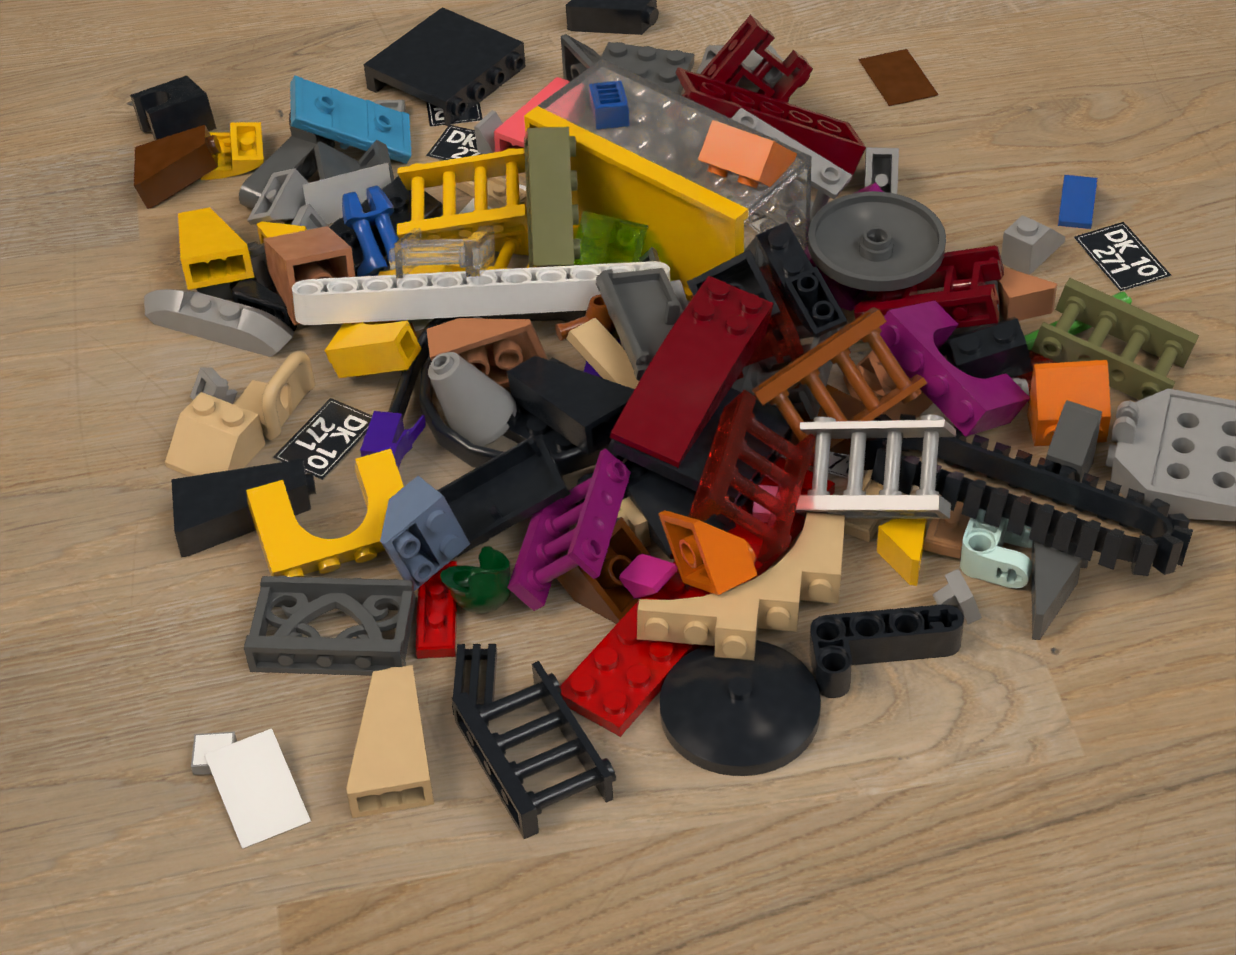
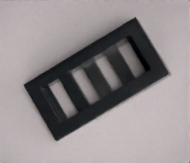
[232,278,297,331]

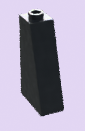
[507,356,635,455]
[171,459,316,557]

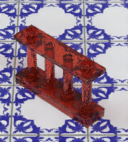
[689,389,816,564]

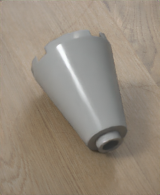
[428,352,517,446]

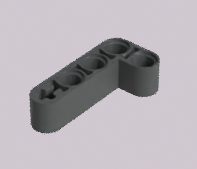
[239,110,335,209]

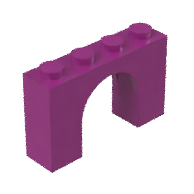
[880,301,1030,437]

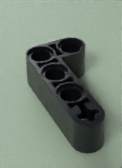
[809,604,964,698]

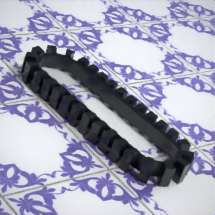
[864,414,1193,576]

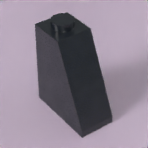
[566,0,659,35]

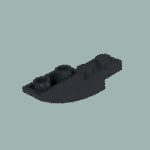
[756,222,848,338]

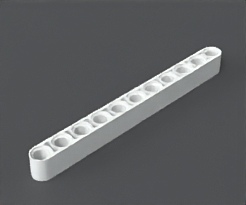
[292,261,670,325]

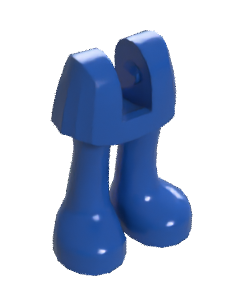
[342,185,419,277]

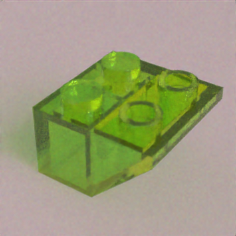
[574,211,649,265]

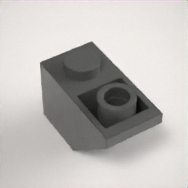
[1046,400,1102,482]

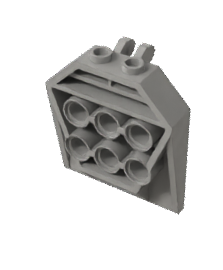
[1106,389,1236,521]

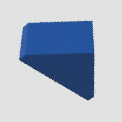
[1058,175,1098,229]

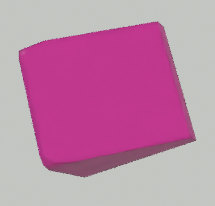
[619,554,678,598]

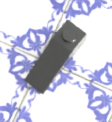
[1031,534,1088,640]

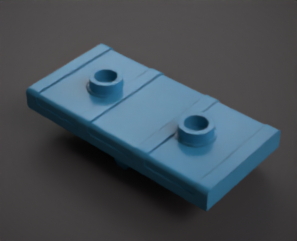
[290,75,412,164]

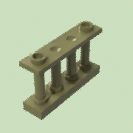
[1031,277,1199,400]

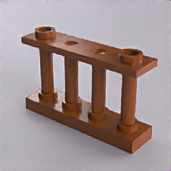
[751,307,927,466]

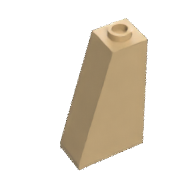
[346,665,434,819]

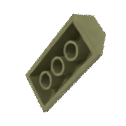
[524,127,580,268]

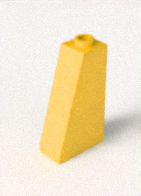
[178,207,254,290]

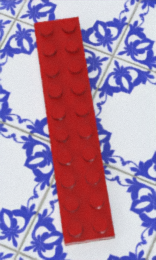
[560,457,835,737]

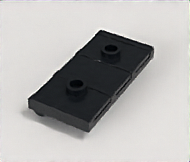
[329,176,443,277]
[437,436,571,561]

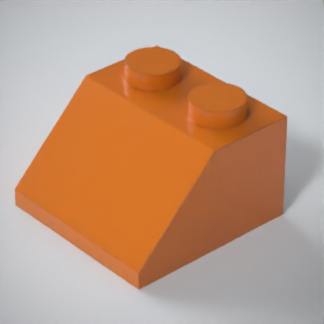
[698,120,797,189]
[1027,360,1111,446]
[658,510,757,595]

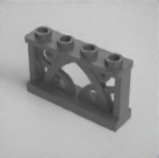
[244,576,416,676]

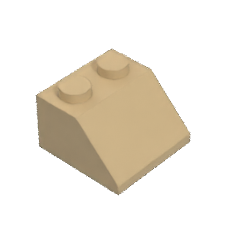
[165,392,265,476]

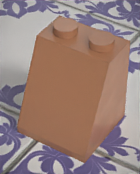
[263,226,355,325]

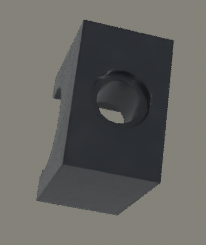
[130,75,217,141]

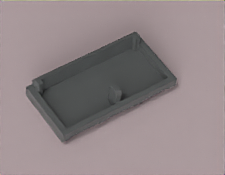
[596,268,683,381]

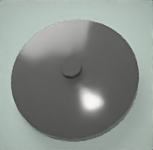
[808,191,946,292]

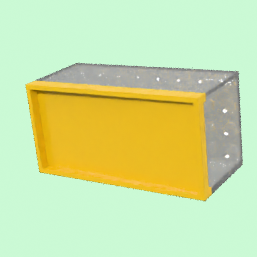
[524,59,812,301]

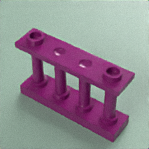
[507,448,631,611]

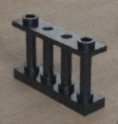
[452,661,616,839]

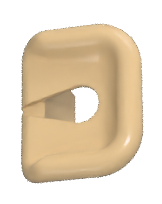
[234,351,315,440]

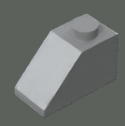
[864,147,899,194]
[247,168,308,225]
[1001,215,1065,275]

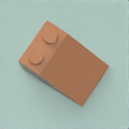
[427,318,549,388]

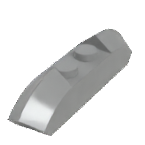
[144,289,294,357]

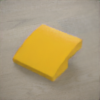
[201,122,264,180]

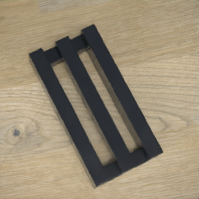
[452,644,497,715]

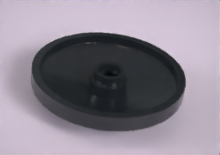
[660,640,821,776]

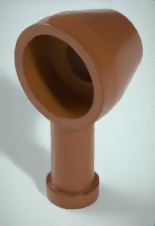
[555,294,616,341]

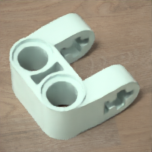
[960,509,1033,589]

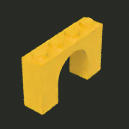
[324,261,452,378]
[246,449,404,577]

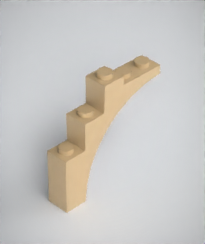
[637,512,845,661]

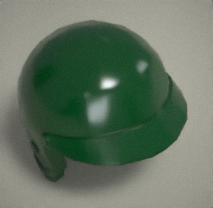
[440,546,511,614]

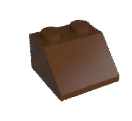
[557,517,652,624]

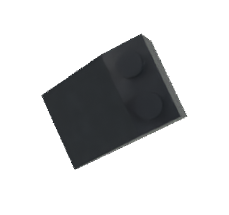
[623,460,736,560]

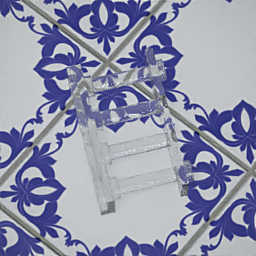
[389,226,495,279]

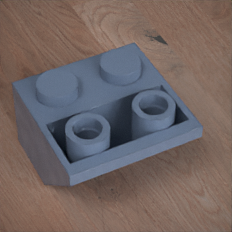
[380,476,470,591]

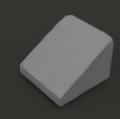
[474,110,503,154]

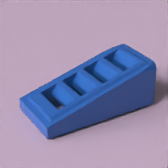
[589,81,630,130]

